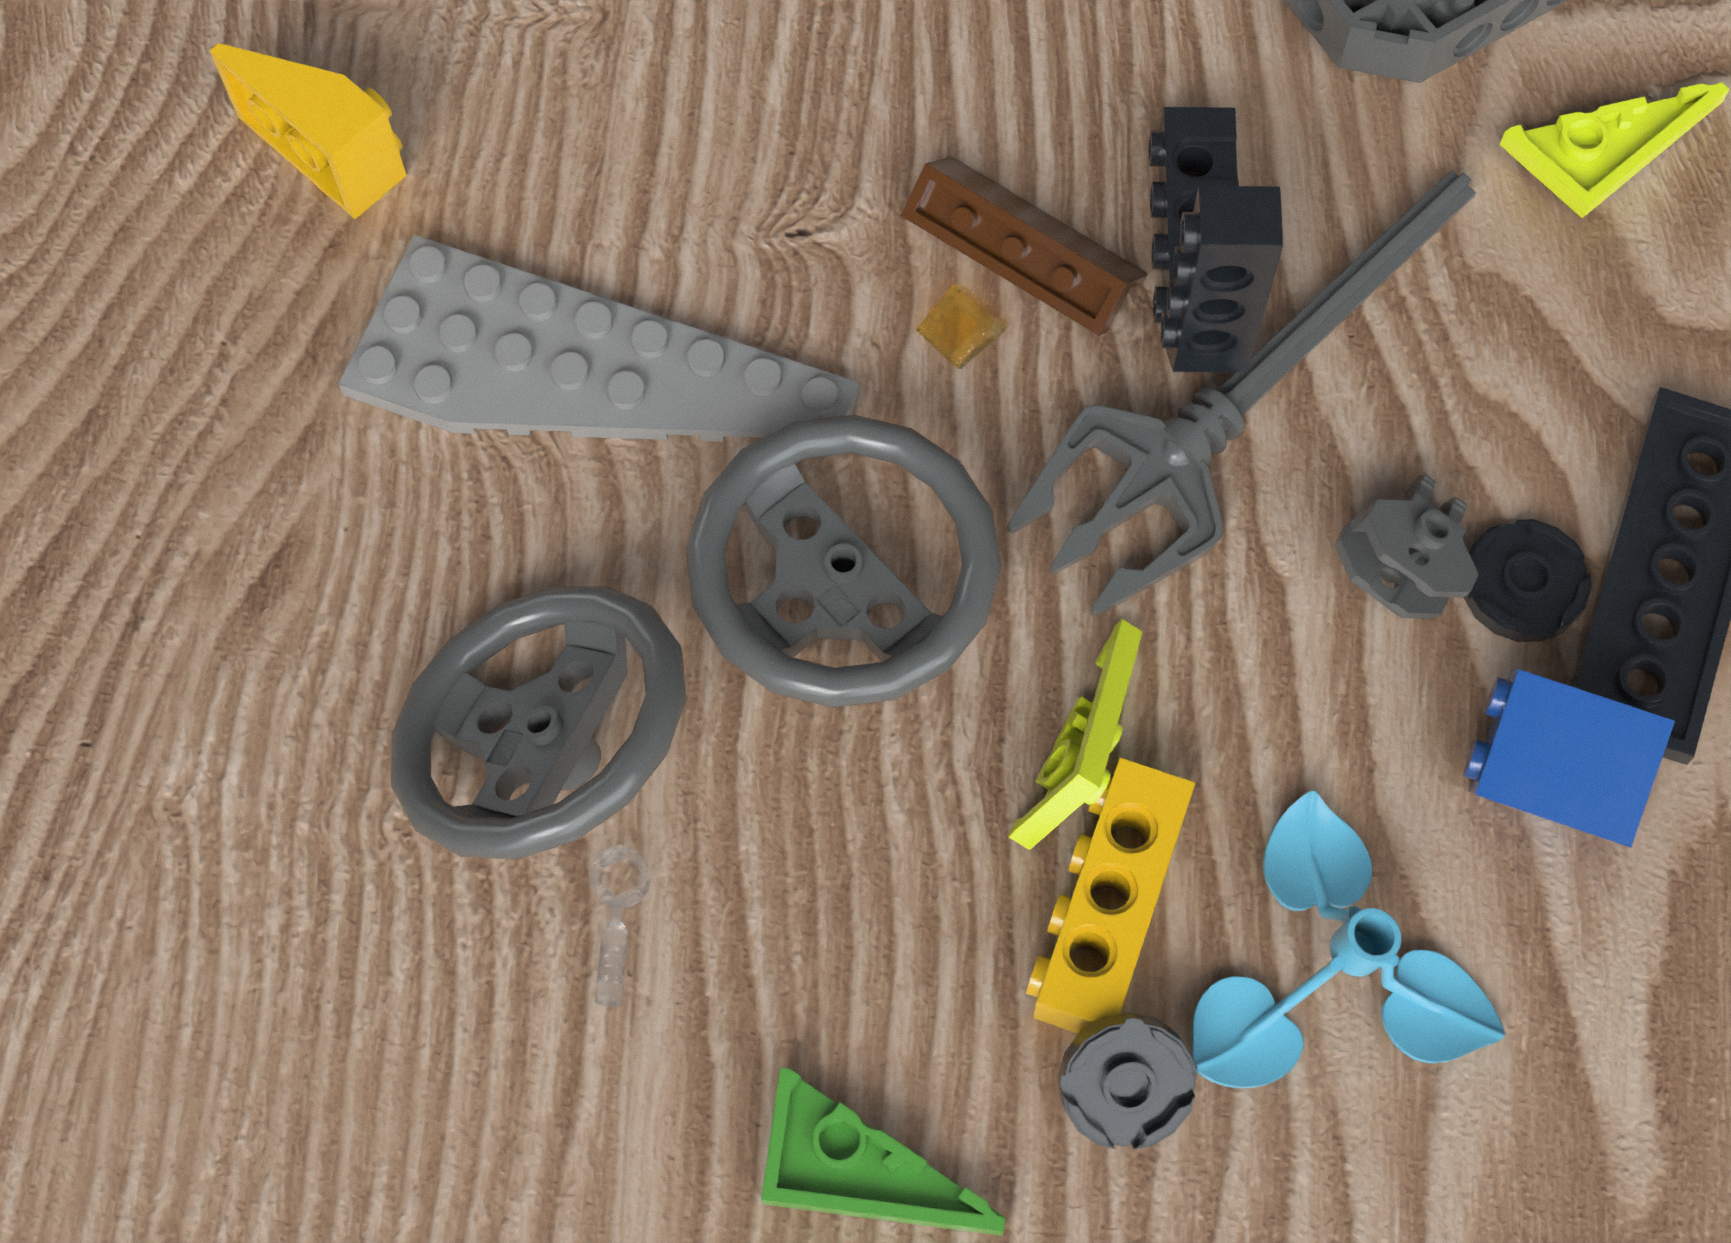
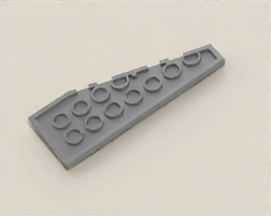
[338,235,860,442]

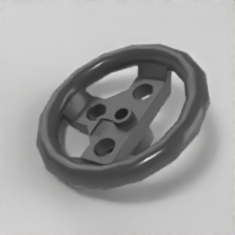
[686,414,1002,708]
[391,586,687,860]

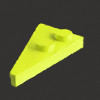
[1499,82,1730,218]
[1008,619,1142,850]

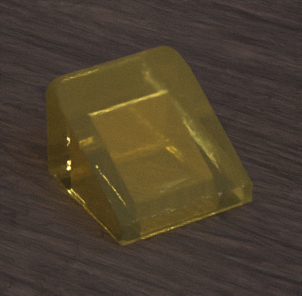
[916,283,1009,369]

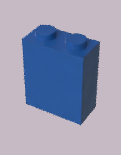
[1463,669,1675,848]

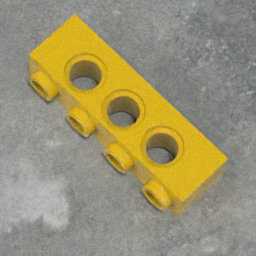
[1026,758,1195,1034]

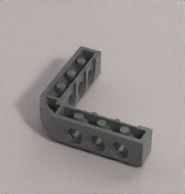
[1284,0,1568,83]

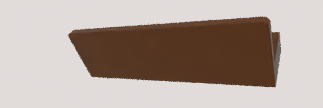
[900,157,1148,336]

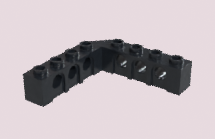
[1148,107,1283,373]

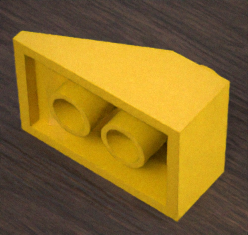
[209,43,407,220]

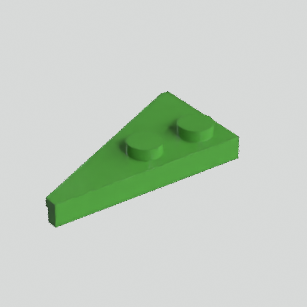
[761,1067,1005,1236]

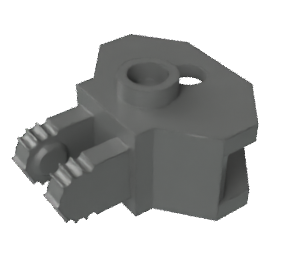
[1334,473,1479,619]

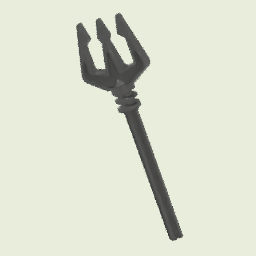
[1007,170,1476,616]

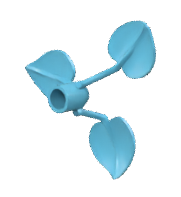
[1191,791,1505,1088]

